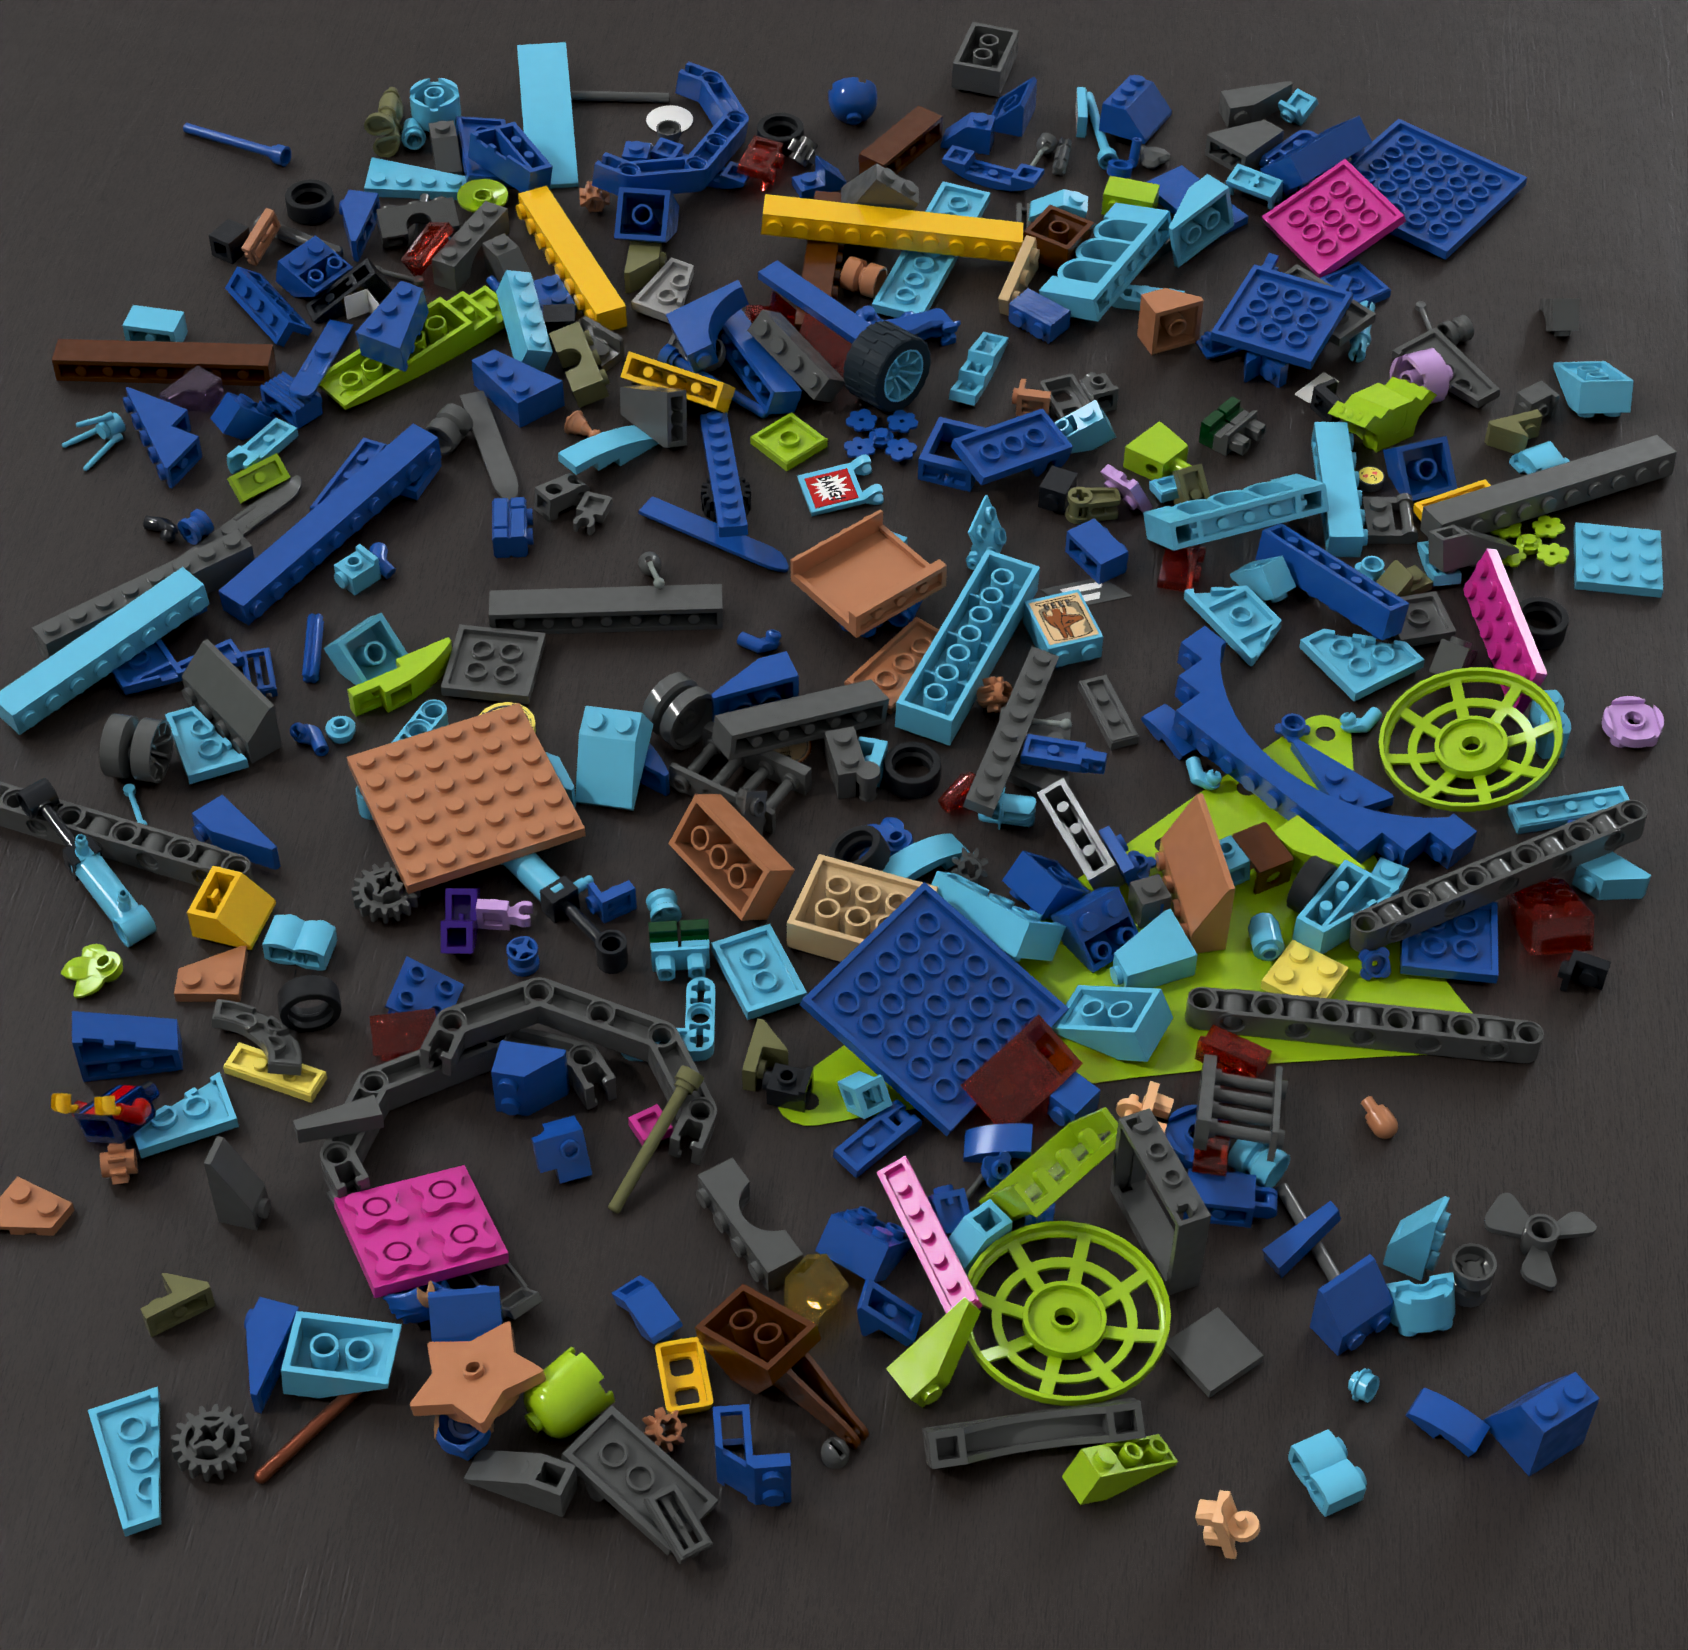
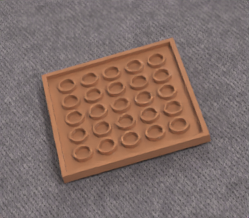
[347,703,586,894]

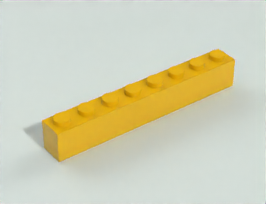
[516,185,627,331]

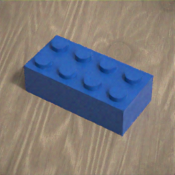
[1260,115,1373,196]

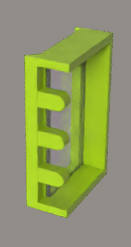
[979,1107,1118,1221]

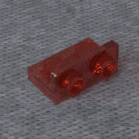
[737,135,785,192]
[401,222,454,277]
[1157,544,1206,592]
[369,1008,436,1061]
[1195,1025,1272,1078]

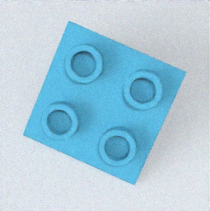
[966,495,1006,570]

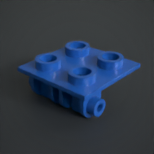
[385,956,464,1029]

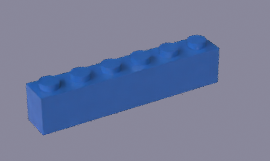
[717,309,802,414]
[1256,523,1409,641]

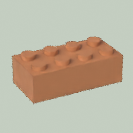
[668,794,795,921]

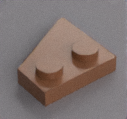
[174,946,248,1002]
[0,1176,75,1236]

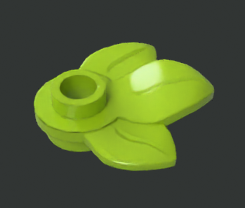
[61,944,123,999]

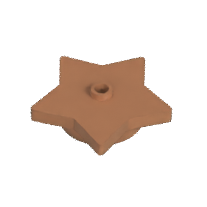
[409,1321,546,1433]

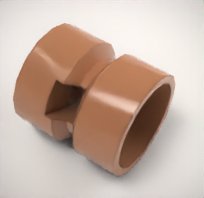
[840,256,887,299]

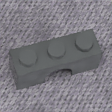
[376,196,460,249]

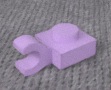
[476,899,533,930]

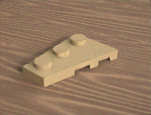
[998,235,1040,316]

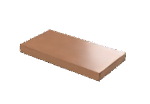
[845,617,939,715]

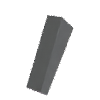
[293,1095,384,1143]

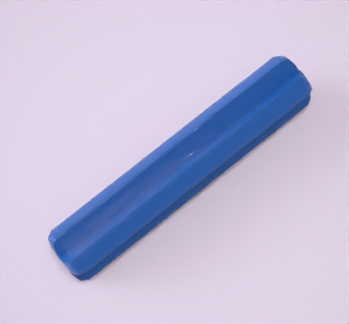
[302,613,324,683]

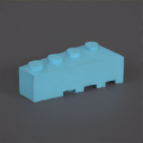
[931,871,1066,962]

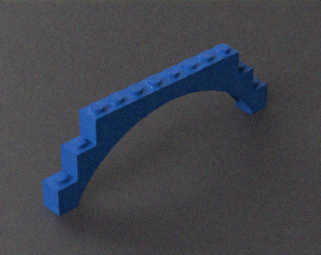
[1172,626,1477,870]

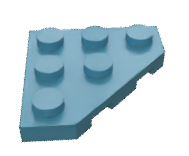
[1299,629,1425,701]

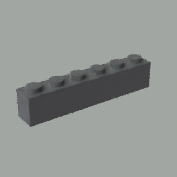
[712,679,889,760]

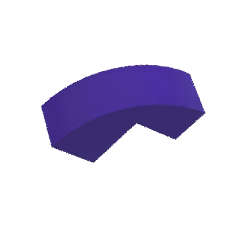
[441,888,480,954]

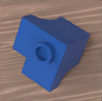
[531,1115,593,1184]

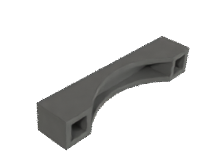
[922,1397,1146,1469]

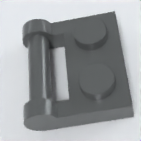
[1361,493,1419,544]

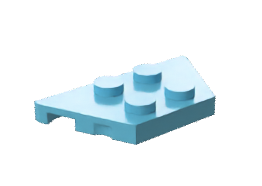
[1184,585,1282,667]

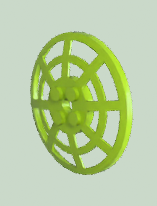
[1379,667,1563,812]
[967,1221,1171,1406]

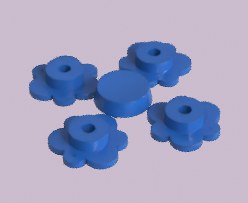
[844,409,918,462]

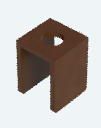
[1232,822,1294,895]

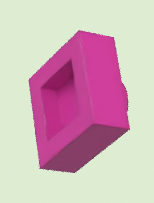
[628,1104,673,1146]

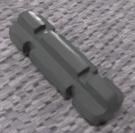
[1052,138,1072,176]

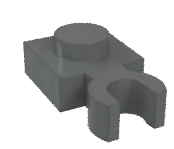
[573,491,613,535]

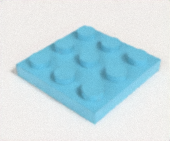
[1573,522,1663,598]

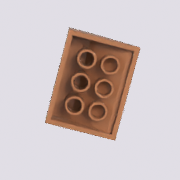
[1155,793,1235,953]

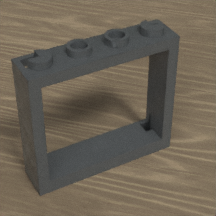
[1110,1108,1211,1296]

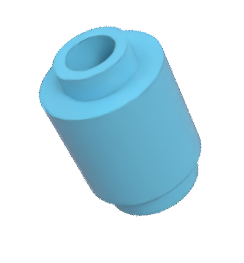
[1248,913,1285,961]

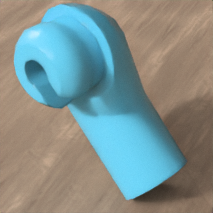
[1340,707,1382,733]

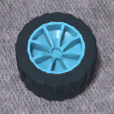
[843,321,931,413]

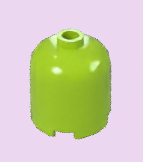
[523,1347,615,1439]

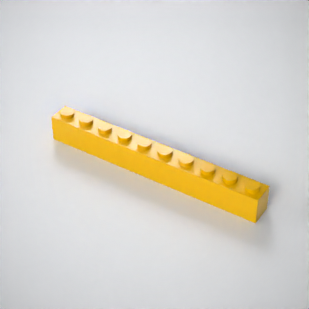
[761,194,1024,262]

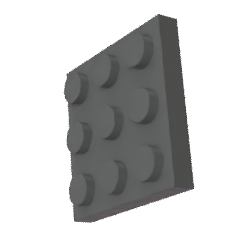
[441,624,546,704]

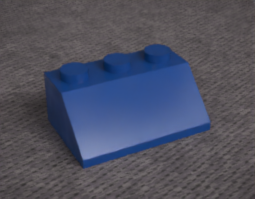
[1099,75,1172,144]

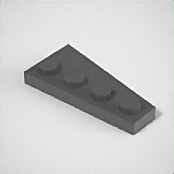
[1392,327,1500,408]

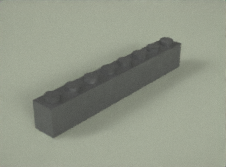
[32,530,255,660]
[489,584,723,634]

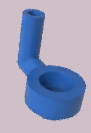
[1106,137,1142,179]

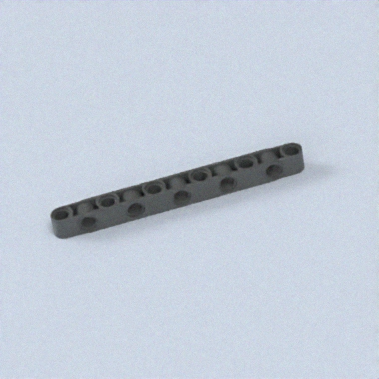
[0,781,254,887]
[1349,799,1648,952]
[1185,987,1544,1063]

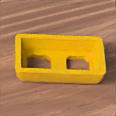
[655,1337,713,1416]

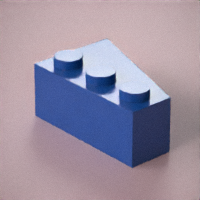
[468,122,553,192]

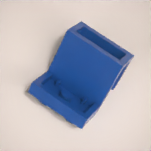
[713,1404,791,1507]

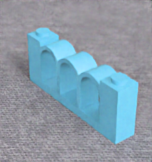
[1039,203,1172,322]
[1143,473,1329,551]

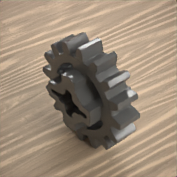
[351,862,421,924]
[171,1404,252,1482]

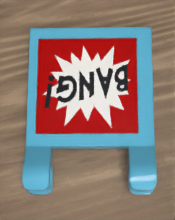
[797,454,884,517]

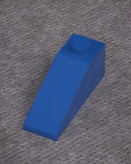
[339,190,380,262]
[192,795,281,870]
[244,1297,300,1414]

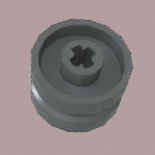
[641,672,712,750]

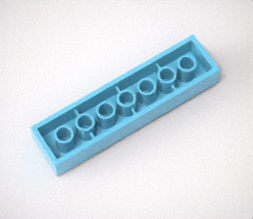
[895,549,1040,746]

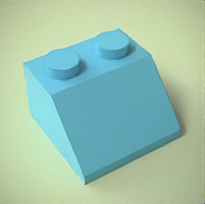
[323,613,408,685]

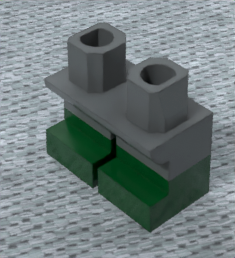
[1199,396,1266,456]

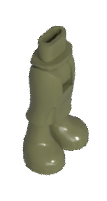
[364,87,404,157]

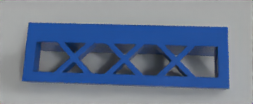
[225,266,313,347]

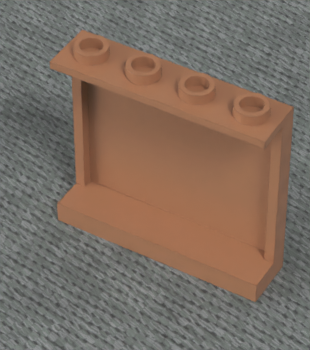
[790,509,947,638]

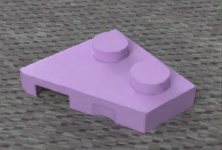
[1100,464,1153,513]

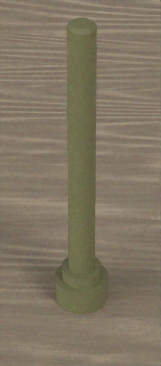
[608,1065,704,1214]

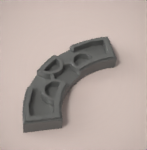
[212,999,302,1076]

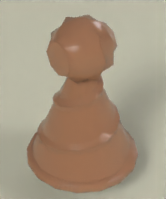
[564,410,602,437]

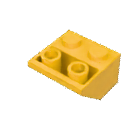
[187,866,276,950]

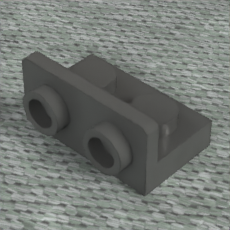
[581,316,624,372]

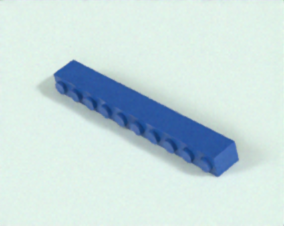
[218,423,442,625]

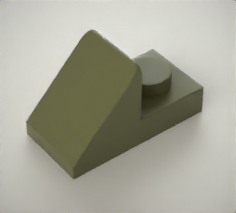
[1484,409,1543,454]
[1172,463,1210,505]
[1376,560,1433,597]
[742,1018,789,1092]
[140,1273,215,1337]

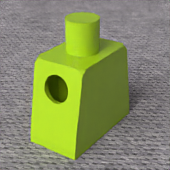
[1123,421,1192,480]

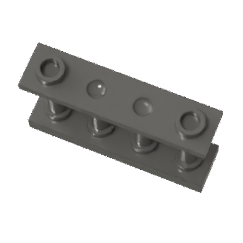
[669,720,812,835]
[1193,1054,1288,1162]

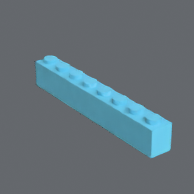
[0,567,210,735]

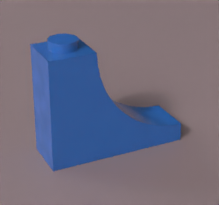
[665,280,749,373]

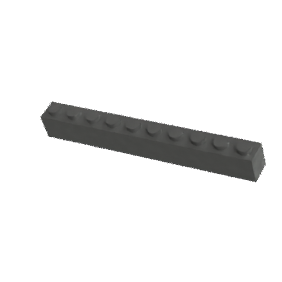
[1420,435,1677,537]

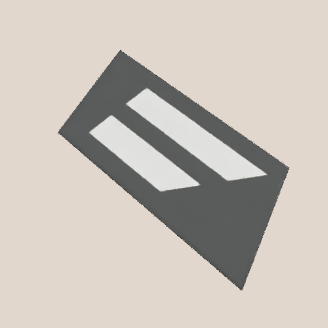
[1040,579,1132,605]

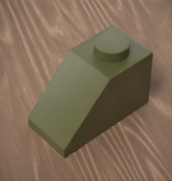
[624,241,667,293]

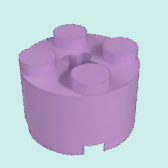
[1390,348,1453,404]

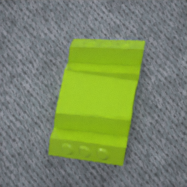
[1328,376,1437,453]

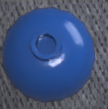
[828,77,878,125]

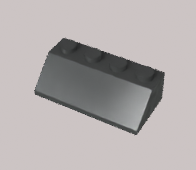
[182,639,282,764]

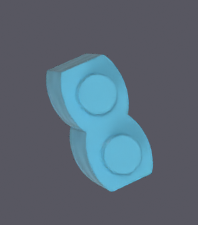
[1528,690,1571,759]
[262,914,337,971]
[1288,1429,1367,1517]

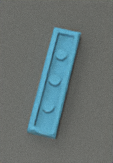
[1507,786,1630,835]

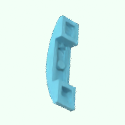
[883,833,970,880]

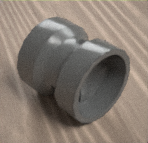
[656,120,682,144]
[1437,315,1474,346]

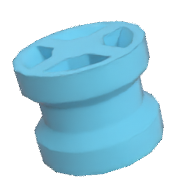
[646,888,682,922]

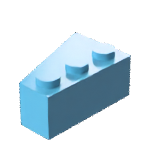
[1292,859,1400,954]

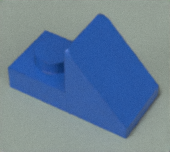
[792,155,847,199]
[1244,350,1289,388]
[857,1279,923,1346]

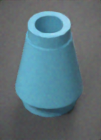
[401,118,426,150]

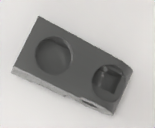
[534,473,590,522]

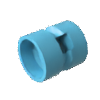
[1226,1139,1291,1188]

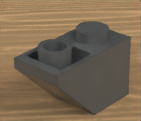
[1429,636,1478,674]

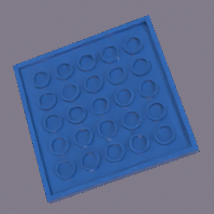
[1349,119,1527,260]
[800,882,1069,1136]

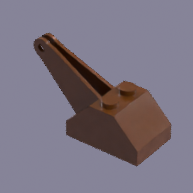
[694,1283,869,1449]

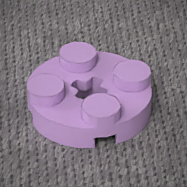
[1602,696,1664,748]

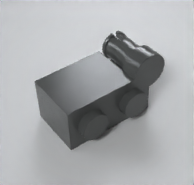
[824,726,880,802]

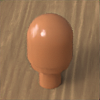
[1361,1096,1398,1139]

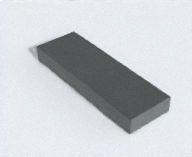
[1078,675,1139,750]

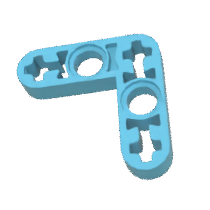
[621,977,716,1061]

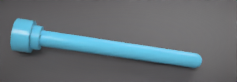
[1087,92,1118,170]

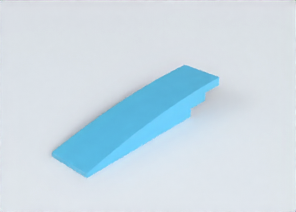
[517,42,579,189]

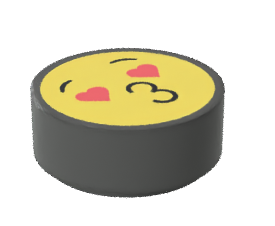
[1358,466,1385,492]

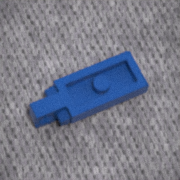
[1020,734,1107,774]

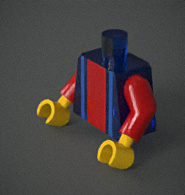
[51,1081,160,1144]

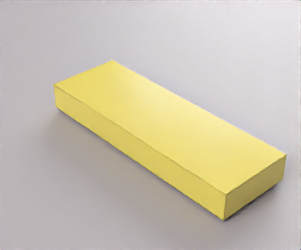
[223,1042,327,1103]

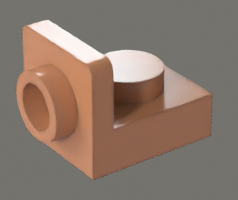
[1012,378,1051,416]

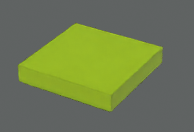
[750,412,828,471]

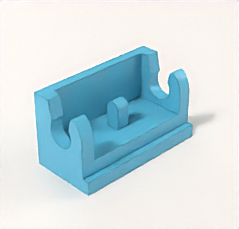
[1226,164,1283,210]

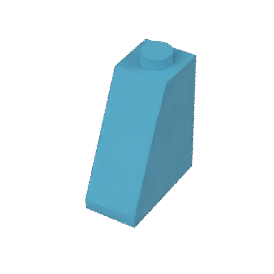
[1110,909,1198,988]

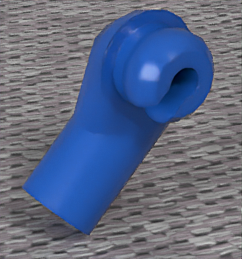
[369,542,396,579]
[737,629,782,653]
[289,722,329,756]

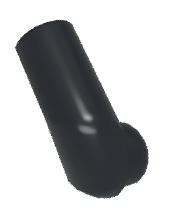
[143,515,178,543]

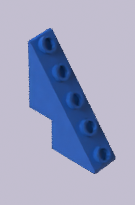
[122,387,203,488]

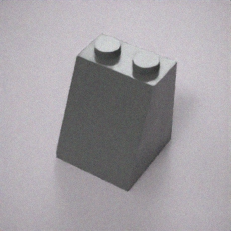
[841,163,919,210]

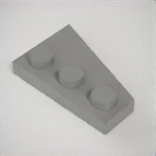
[631,257,694,323]

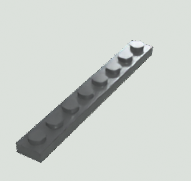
[963,646,1059,818]

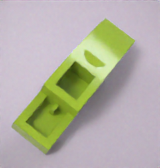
[347,637,452,717]

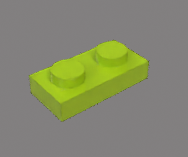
[227,453,291,504]

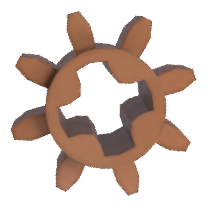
[579,181,610,213]
[976,676,1013,713]
[100,1142,138,1185]
[643,1407,687,1453]

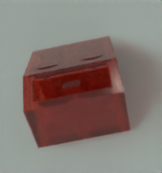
[1506,877,1595,956]
[961,1014,1083,1124]

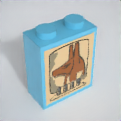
[1023,589,1103,667]

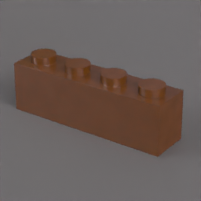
[858,105,943,175]

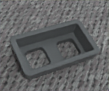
[1040,374,1090,419]

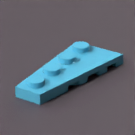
[364,157,466,200]

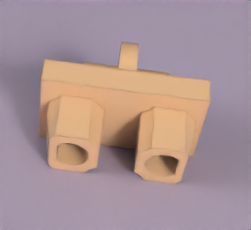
[1116,1081,1174,1133]
[1195,1490,1260,1559]

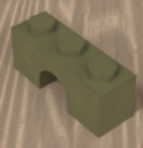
[549,321,610,408]

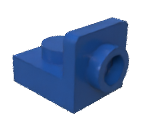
[585,880,637,924]
[928,1184,970,1235]

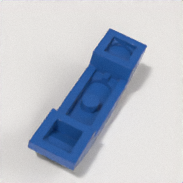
[650,137,753,189]
[942,145,1044,191]

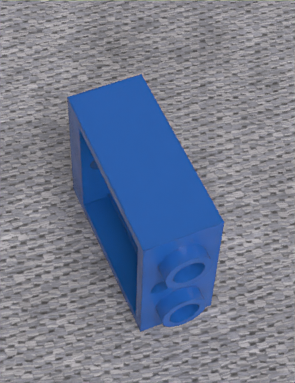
[918,417,985,492]

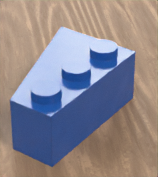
[355,281,429,372]
[471,349,565,428]
[72,1011,183,1082]

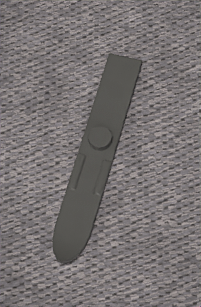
[460,391,519,500]
[178,475,302,558]

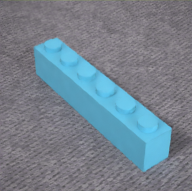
[1311,422,1368,557]

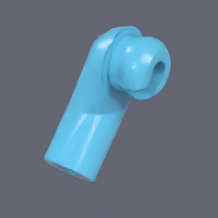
[1186,756,1222,791]

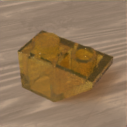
[784,1254,849,1325]

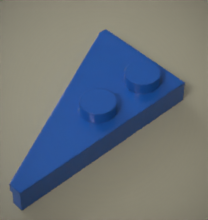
[1290,739,1394,811]

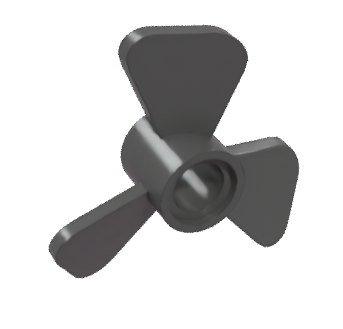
[1484,1193,1597,1291]

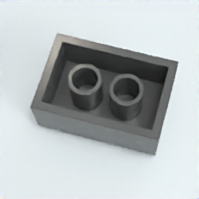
[952,22,1019,97]

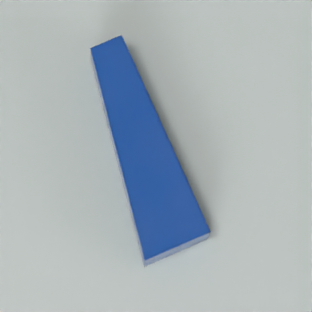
[1262,1201,1341,1279]

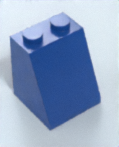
[614,187,680,243]
[1483,1372,1600,1476]

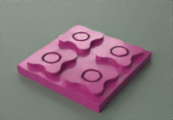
[1262,159,1406,278]
[334,1165,509,1298]

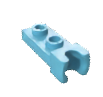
[227,418,298,474]

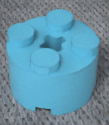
[409,78,461,132]

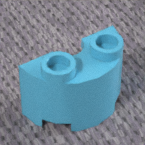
[1509,441,1570,475]
[1386,1272,1455,1337]

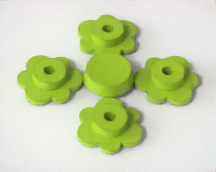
[1490,515,1569,567]

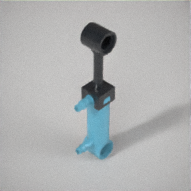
[16,778,157,947]
[501,853,628,974]

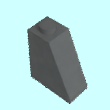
[1205,120,1284,171]
[620,385,687,448]

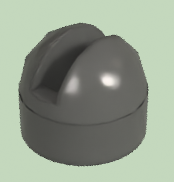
[821,1437,849,1469]

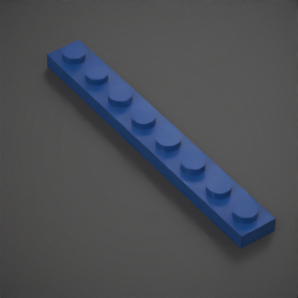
[700,411,748,537]

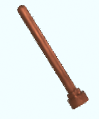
[254,1373,392,1484]

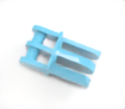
[978,788,1036,830]

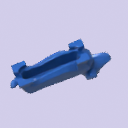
[855,305,961,346]

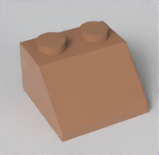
[1137,288,1204,355]

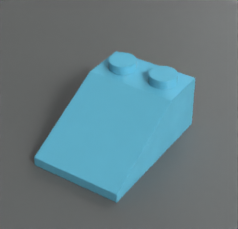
[1169,174,1234,268]
[1553,361,1634,418]
[575,706,654,811]
[1051,985,1173,1062]
[281,1311,402,1398]

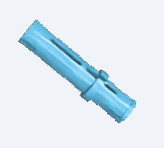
[1348,300,1376,362]

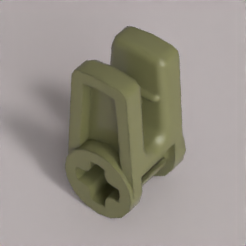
[1065,487,1121,524]

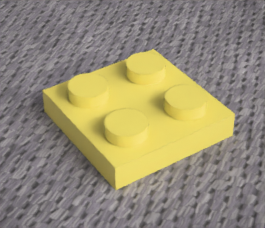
[1261,939,1349,999]

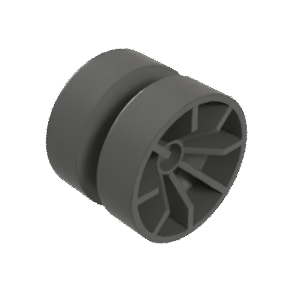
[99,713,173,783]

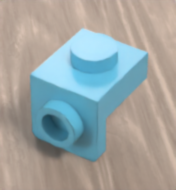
[1277,88,1319,126]

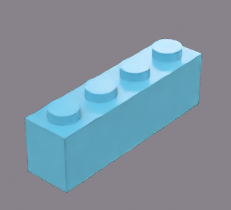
[496,270,553,371]

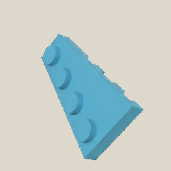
[88,1386,161,1537]

